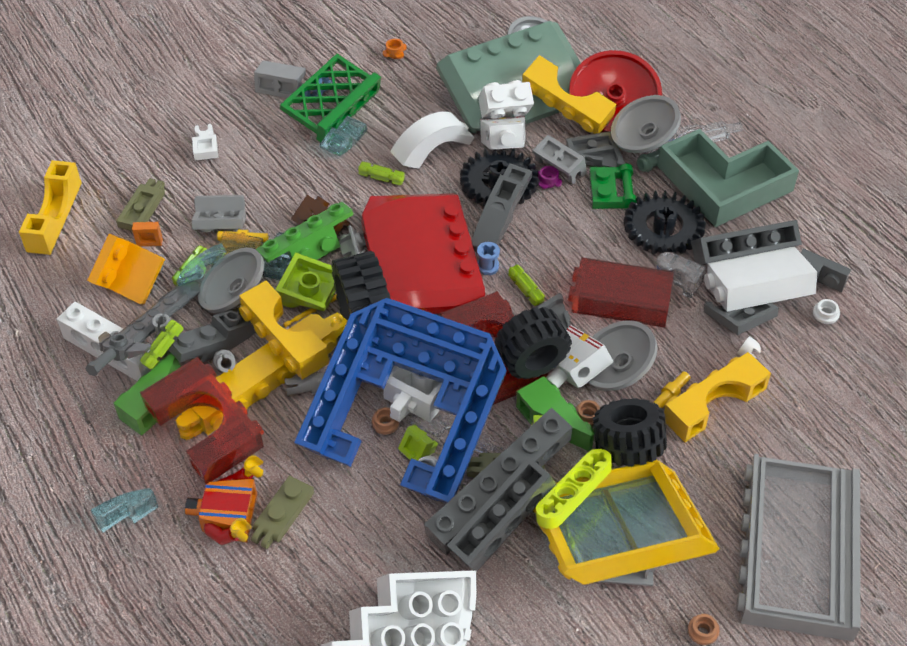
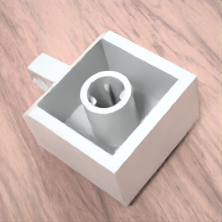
[384,366,442,422]

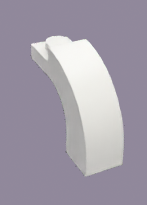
[390,112,474,169]

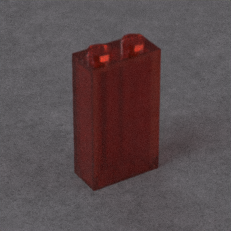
[568,257,674,328]

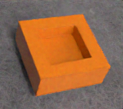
[132,222,163,247]

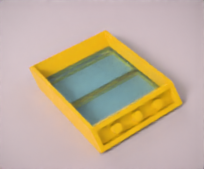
[533,460,720,585]

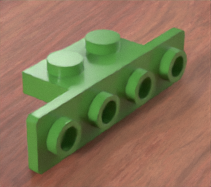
[256,202,354,262]

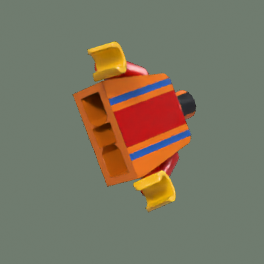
[185,455,263,545]

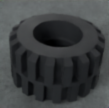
[494,307,572,379]
[593,398,667,467]

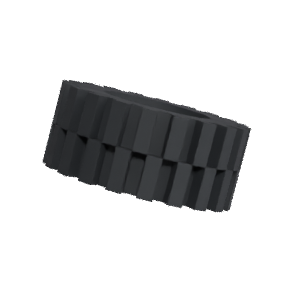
[331,251,391,321]

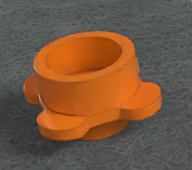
[383,38,407,59]

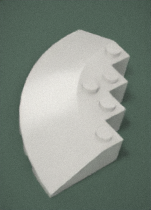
[321,571,476,646]

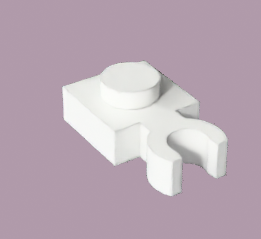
[192,124,219,160]

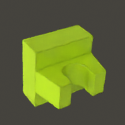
[398,425,438,461]

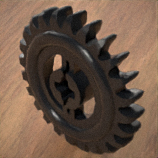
[460,148,539,207]
[623,190,706,256]

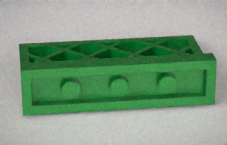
[280,54,381,144]

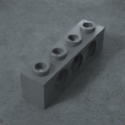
[691,220,802,266]
[447,456,556,572]

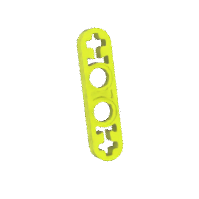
[536,449,612,529]

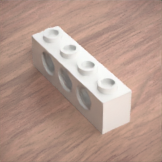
[57,302,160,381]

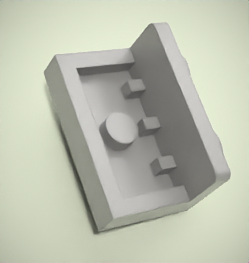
[192,195,246,232]

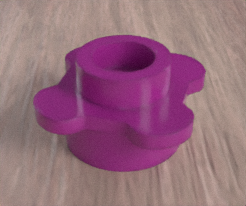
[538,166,562,189]

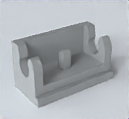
[254,60,306,98]
[532,135,587,184]

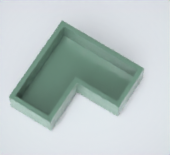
[657,129,799,227]

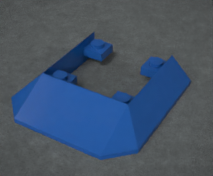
[294,298,507,503]

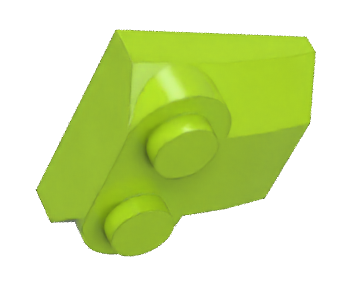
[275,252,336,311]

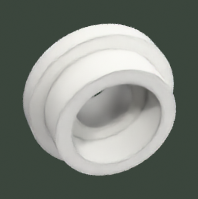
[813,299,840,324]

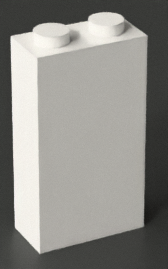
[704,246,817,312]

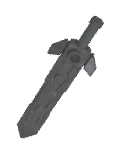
[85,281,199,376]

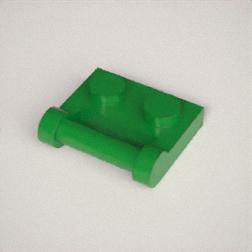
[589,163,637,209]

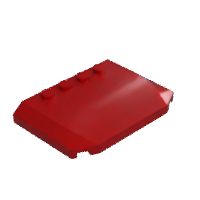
[361,193,486,314]

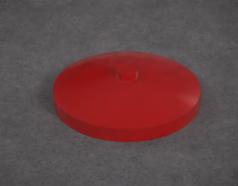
[569,50,662,133]

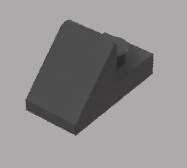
[801,248,851,293]

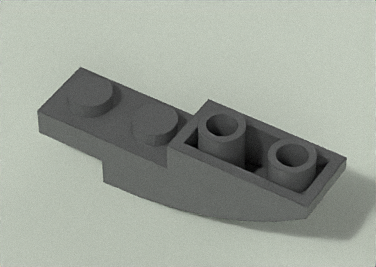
[471,163,532,250]
[168,307,256,363]

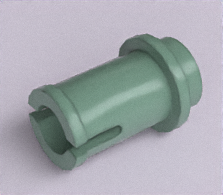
[637,148,660,172]

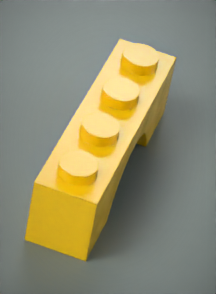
[522,55,616,134]
[19,160,82,255]
[239,280,329,380]
[664,352,771,442]

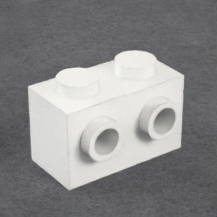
[478,80,534,119]

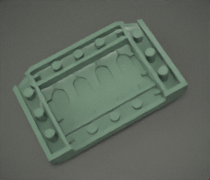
[436,21,581,133]

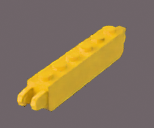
[176,312,347,441]

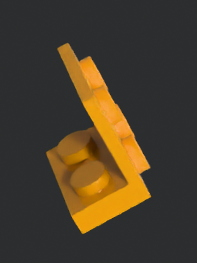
[87,233,165,305]

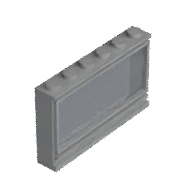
[736,454,860,642]

